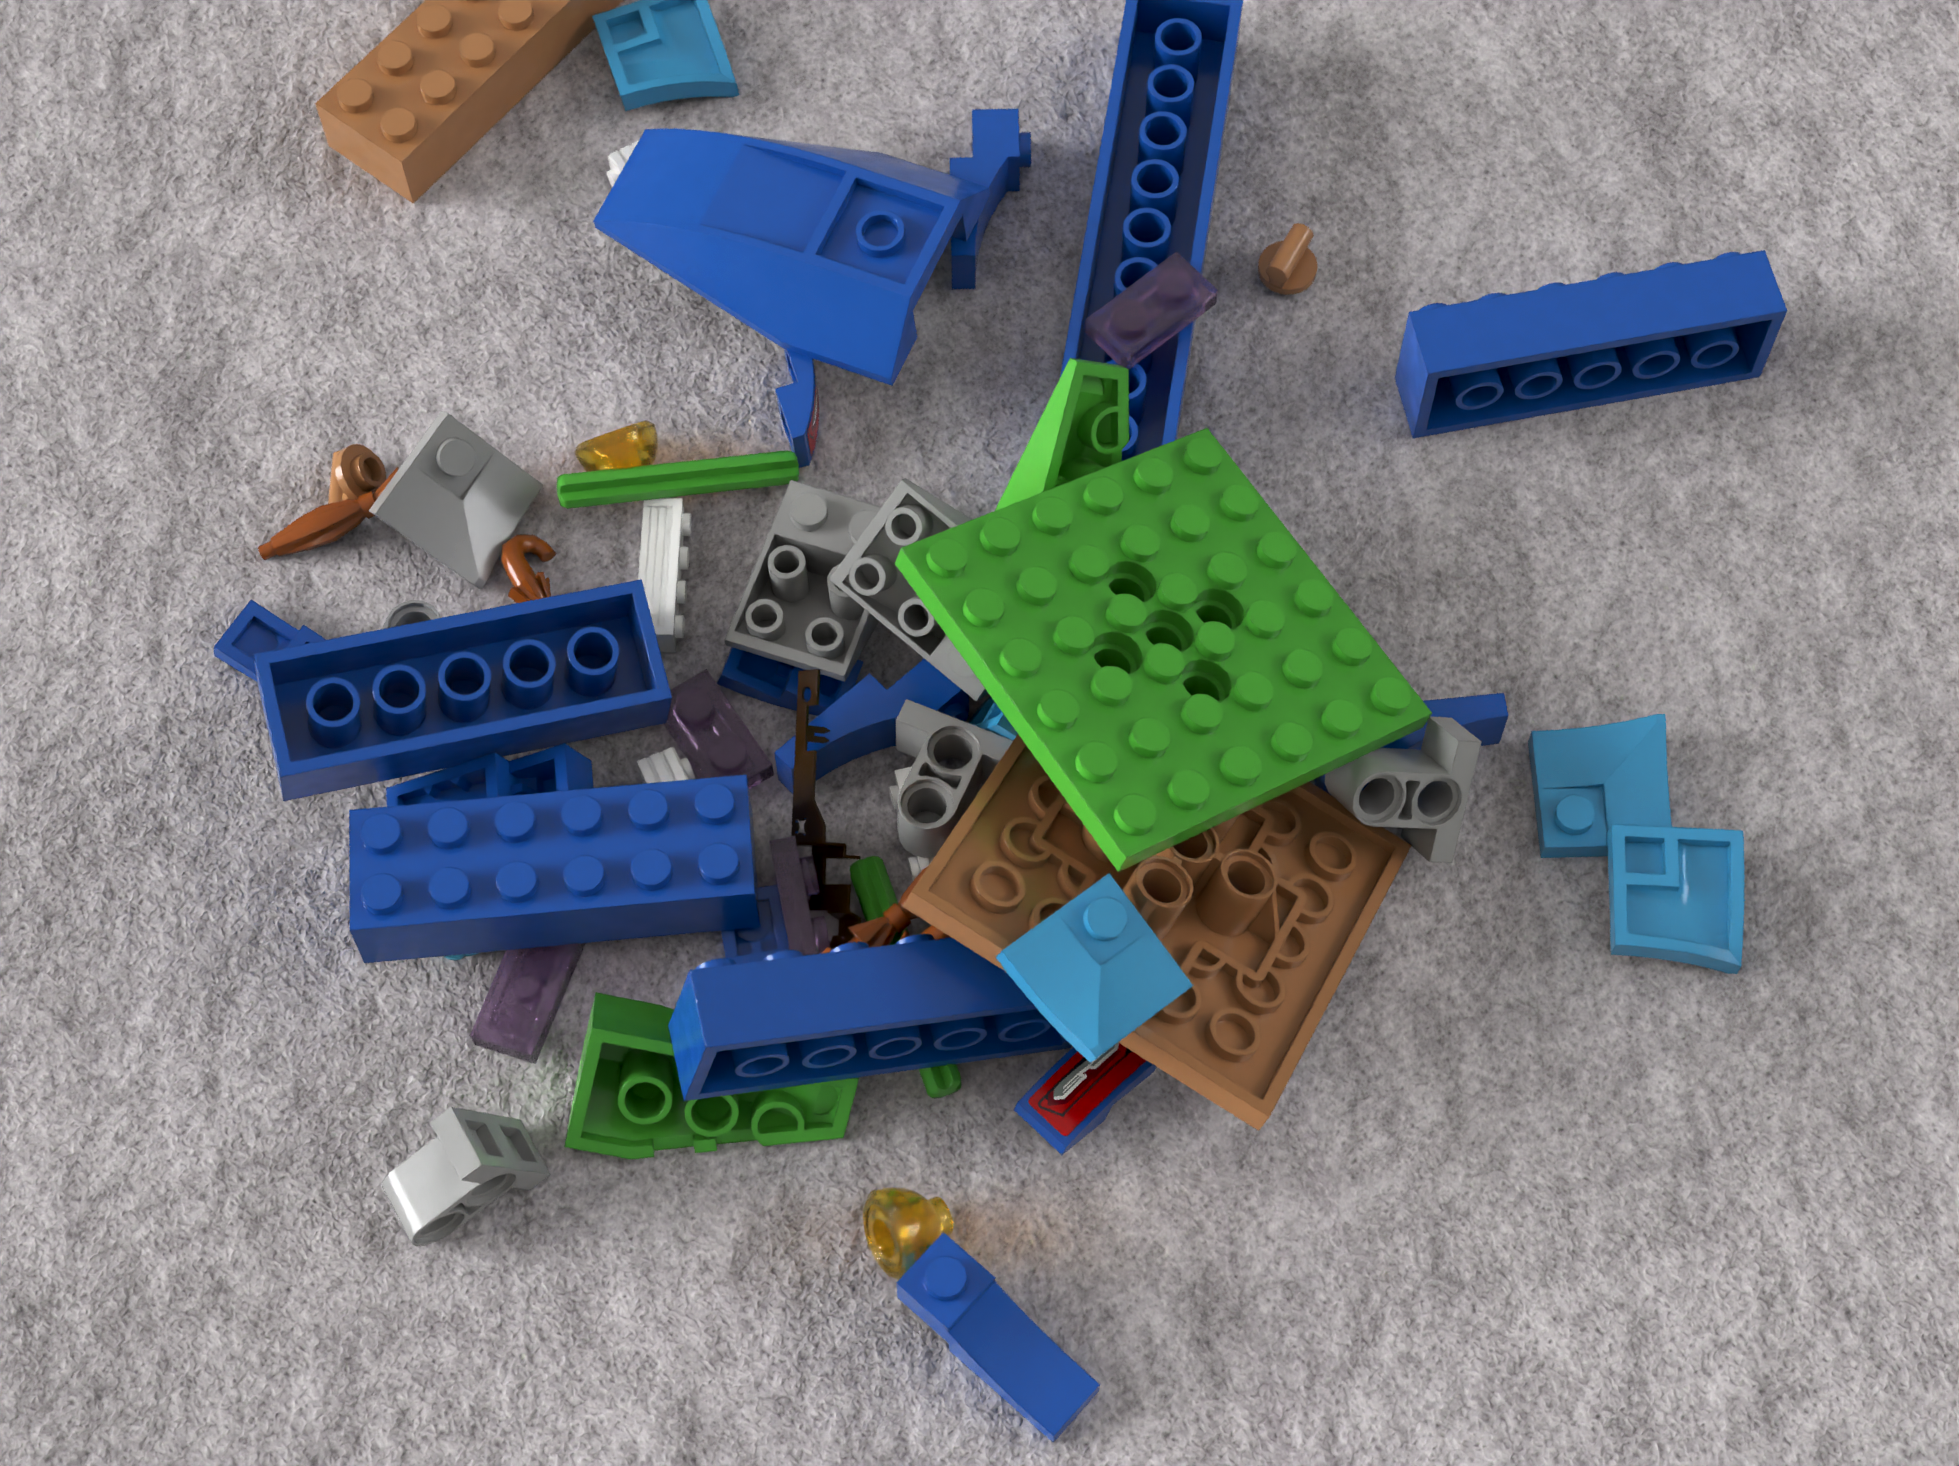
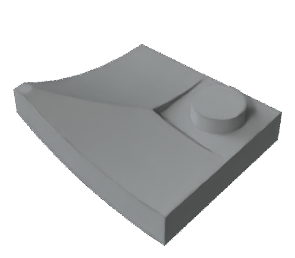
[369,410,544,589]

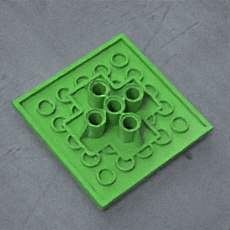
[895,428,1432,872]

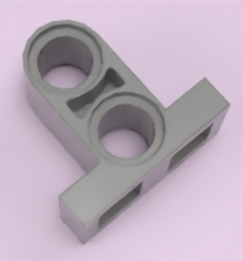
[896,699,1014,858]
[1325,717,1482,863]
[382,1107,551,1246]

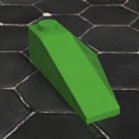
[995,358,1129,511]
[565,992,859,1159]

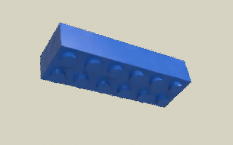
[1395,250,1787,438]
[253,579,672,801]
[349,774,760,963]
[668,934,1072,1101]

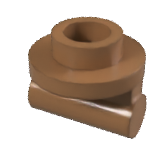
[1258,223,1317,295]
[328,444,386,504]

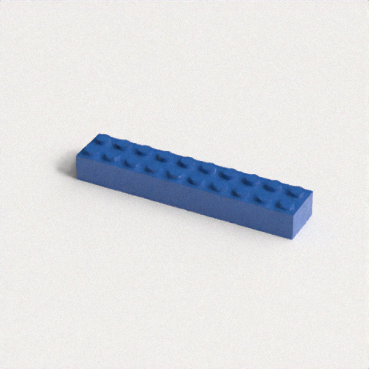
[1060,0,1243,461]

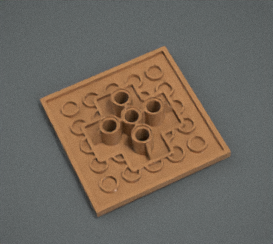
[903,735,1412,1131]

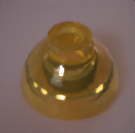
[574,420,658,472]
[863,1187,953,1281]

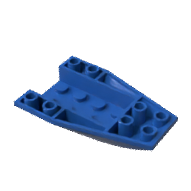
[593,128,991,386]

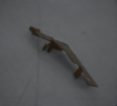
[791,669,861,949]

